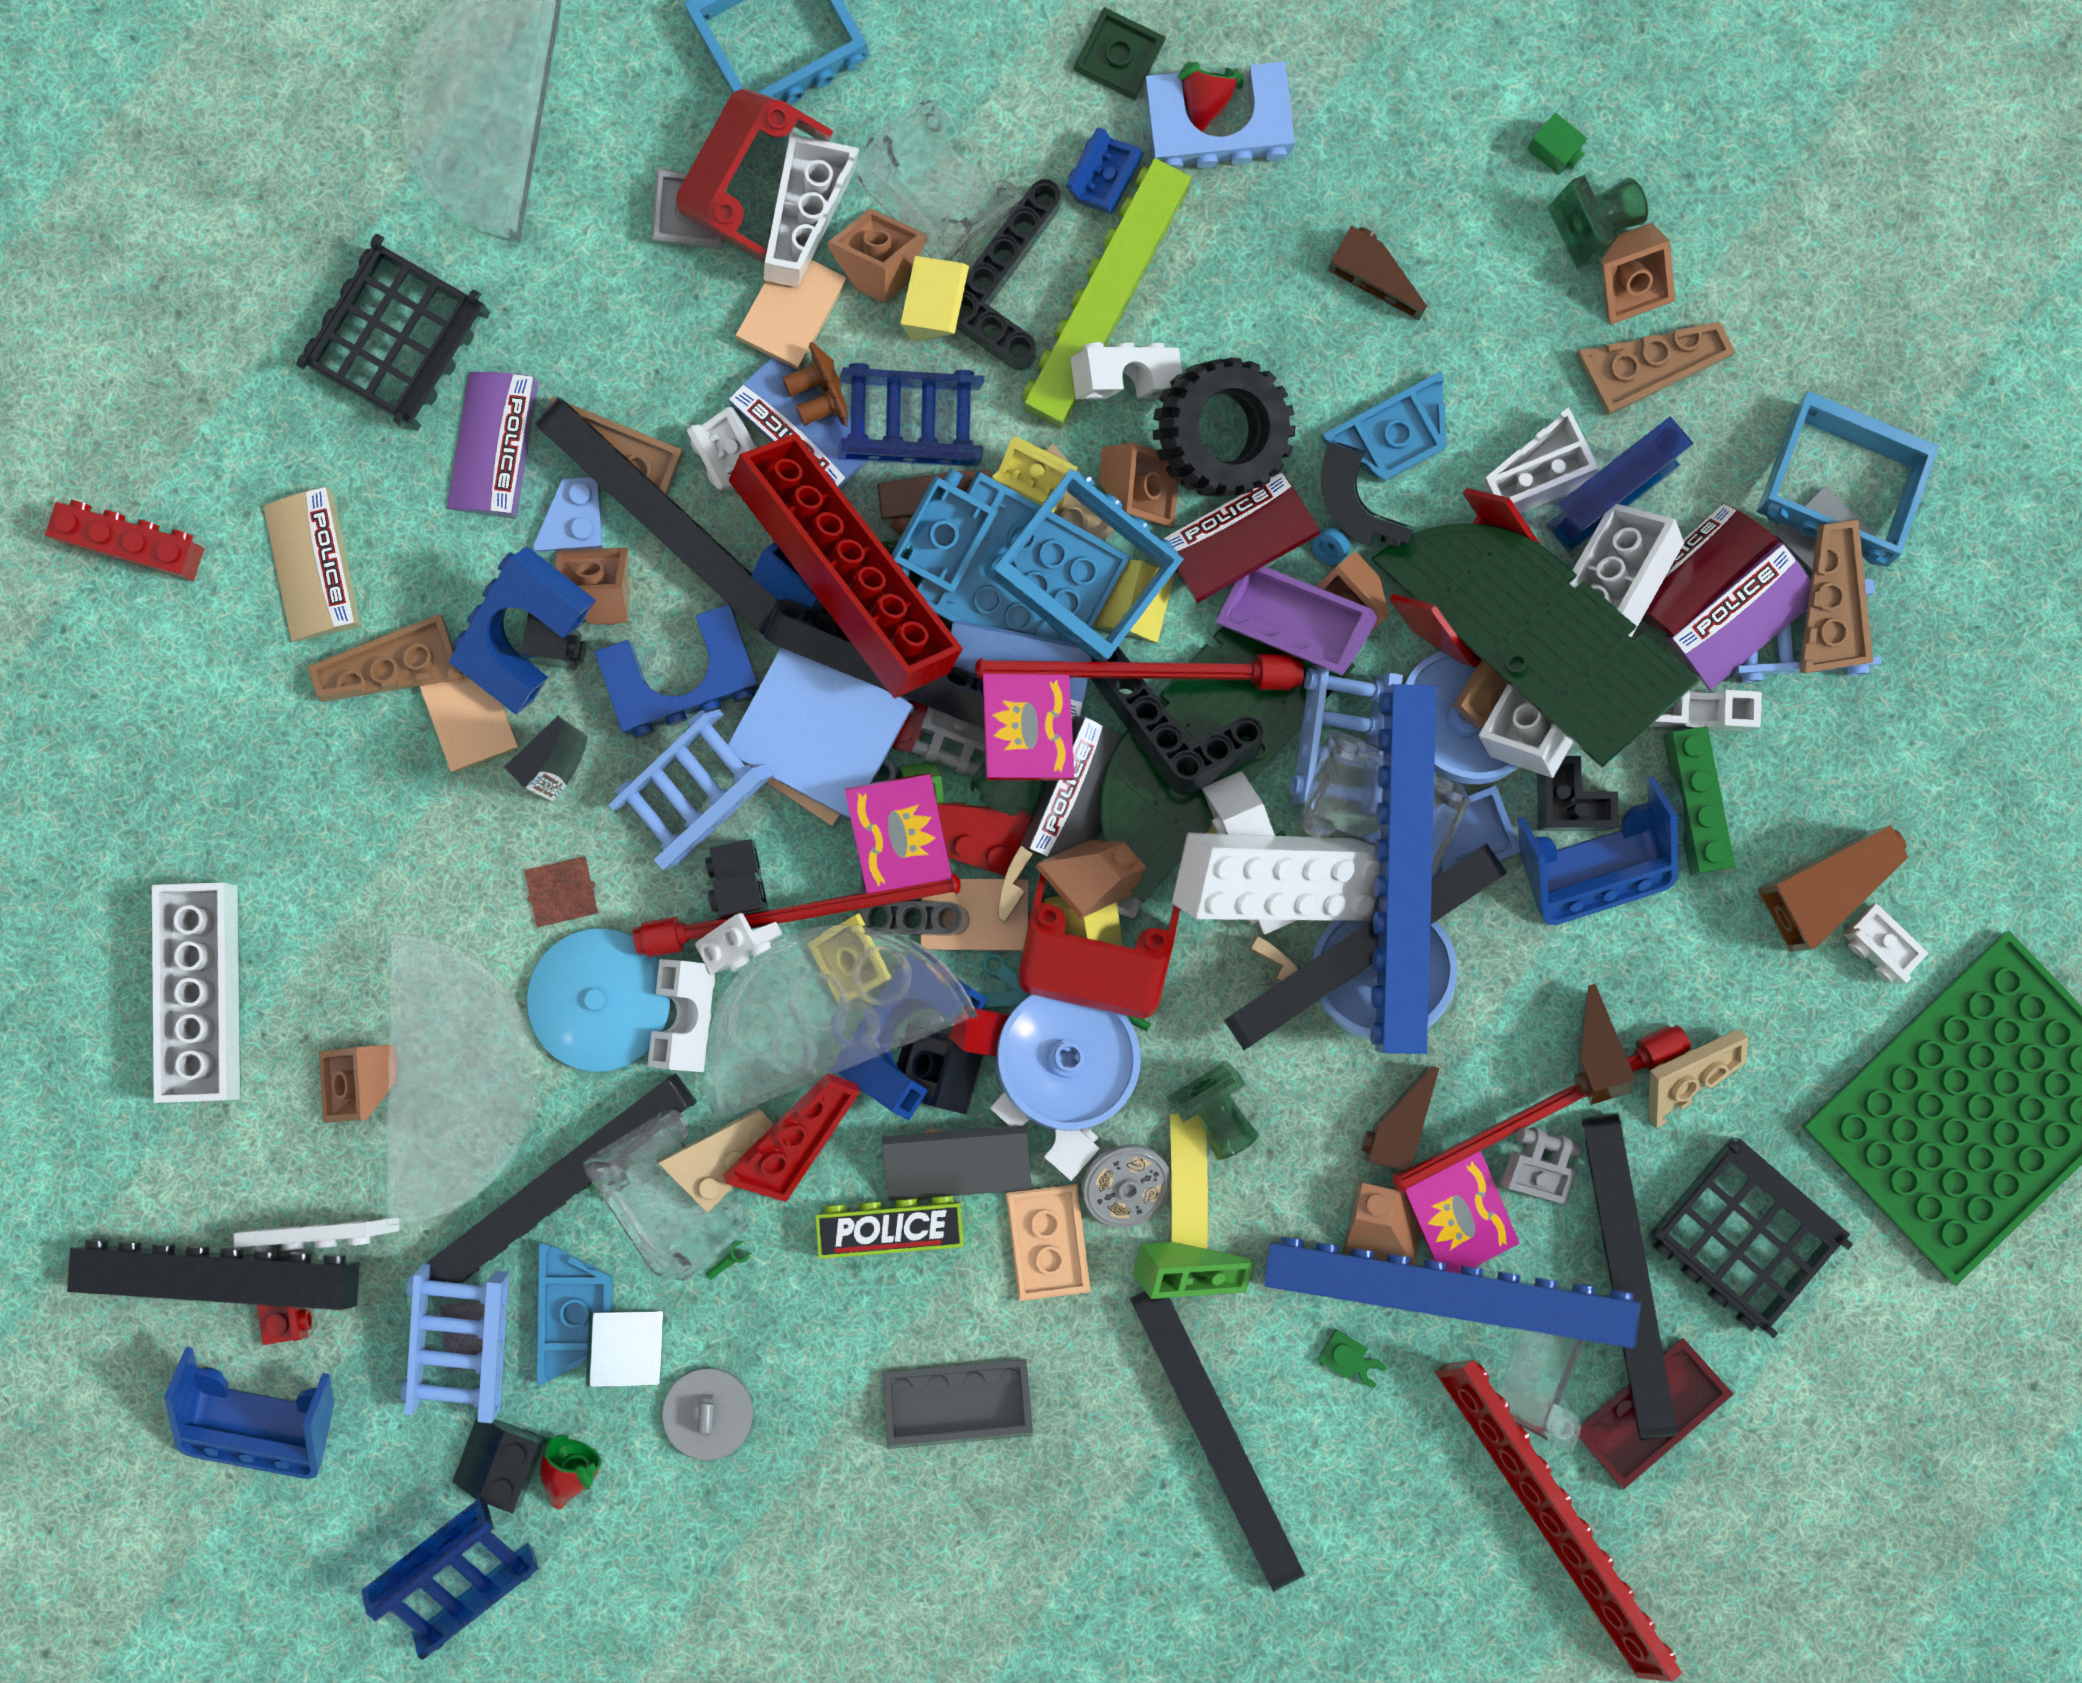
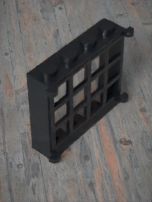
[296,234,490,431]
[1648,1137,1853,1339]

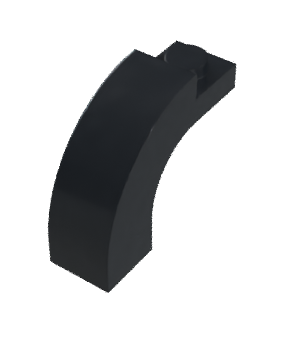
[1321,440,1414,547]

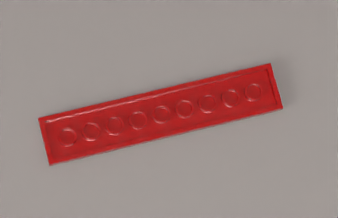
[1435,1359,1682,1682]

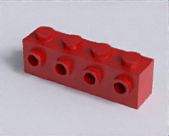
[45,500,204,582]

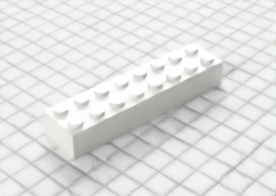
[1479,502,1684,778]

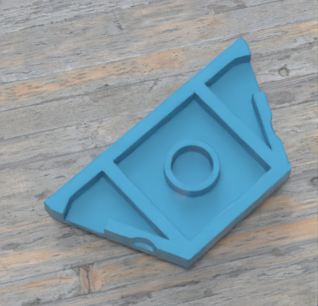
[1321,371,1447,483]
[537,1242,613,1384]

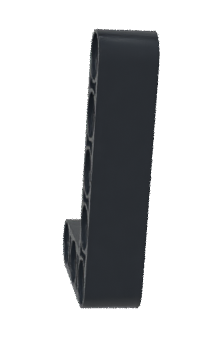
[956,179,1060,370]
[1091,647,1264,795]

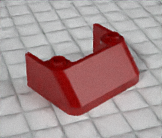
[676,89,833,262]
[1389,488,1540,668]
[1017,873,1180,1018]

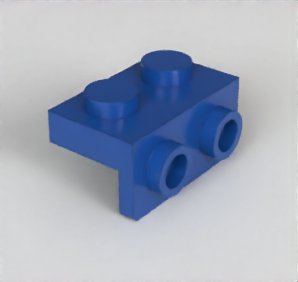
[1066,127,1144,215]

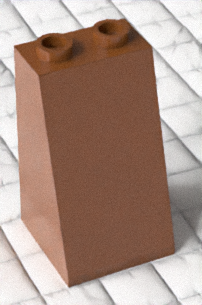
[1757,825,1908,952]

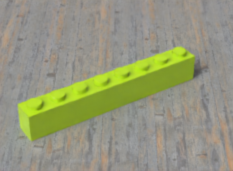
[1022,158,1192,430]

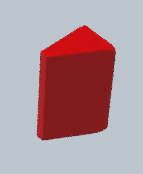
[949,1006,1010,1056]

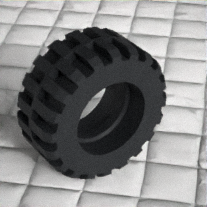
[1152,357,1296,497]

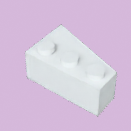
[1482,407,1599,513]

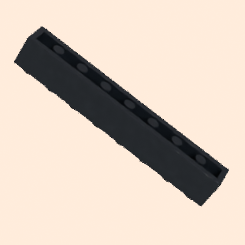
[67,1239,360,1310]

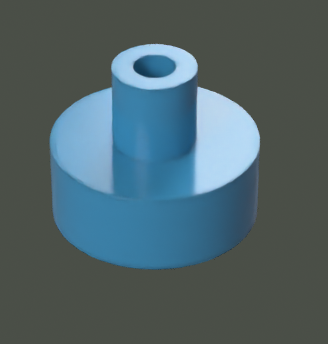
[1312,528,1350,565]

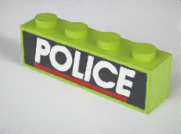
[815,1195,964,1259]

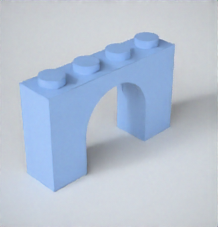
[1145,61,1295,170]

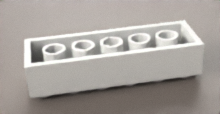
[1172,833,1380,921]
[152,882,240,1103]

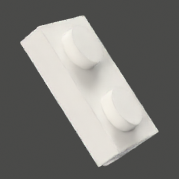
[687,407,756,490]
[1843,903,1929,984]
[695,913,782,975]

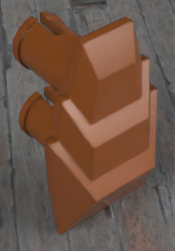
[782,342,848,427]

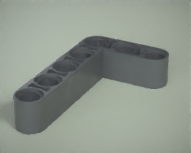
[860,759,970,936]

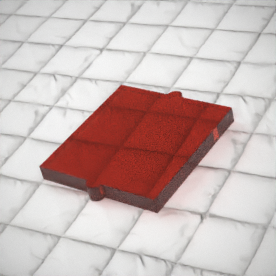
[524,856,598,928]

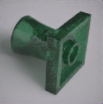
[1547,175,1648,269]
[1166,1061,1259,1160]

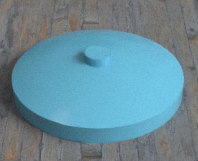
[527,928,671,1072]

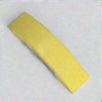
[1170,1114,1208,1249]

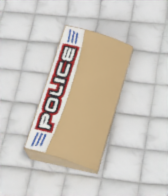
[263,486,361,642]

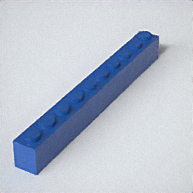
[1370,684,1437,1054]
[1264,1236,1641,1348]

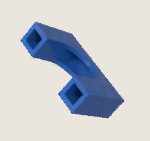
[448,546,596,715]
[594,604,760,738]
[832,949,988,1121]

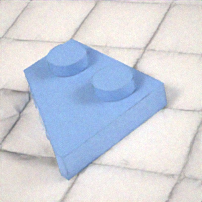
[533,477,603,552]

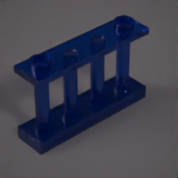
[838,363,984,466]
[1547,416,1694,554]
[361,1498,539,1660]

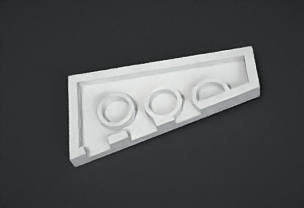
[233,1217,399,1253]

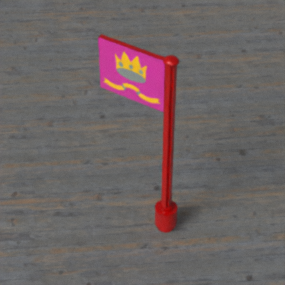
[975,654,1304,781]
[633,772,961,958]
[1392,1025,1691,1271]

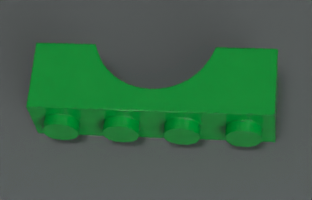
[1663,726,1735,875]

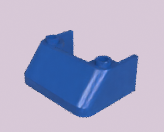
[1517,776,1678,925]
[164,1347,334,1479]

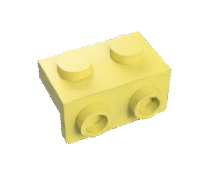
[992,436,1078,513]

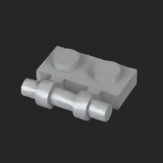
[911,707,985,778]
[1501,1127,1581,1205]

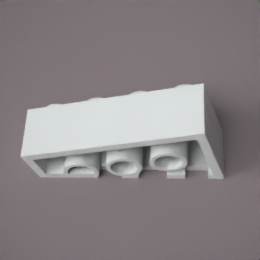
[763,134,860,287]
[1202,771,1297,935]

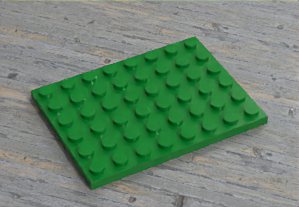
[1801,931,2082,1286]

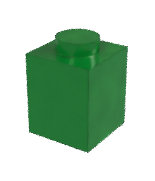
[1527,112,1588,175]

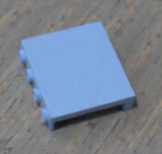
[728,648,915,820]

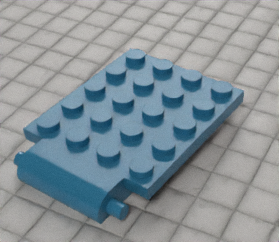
[891,468,1131,643]

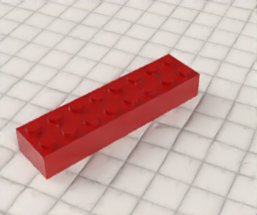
[729,433,963,699]

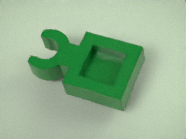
[1317,1329,1386,1388]

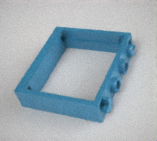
[684,0,869,104]
[1756,391,1939,567]
[988,468,1184,662]

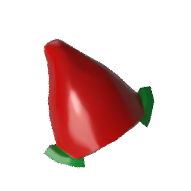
[1178,61,1244,132]
[541,1434,601,1510]

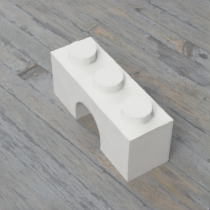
[1070,342,1182,399]
[1649,690,1762,733]
[647,959,715,1072]
[990,1092,1100,1181]

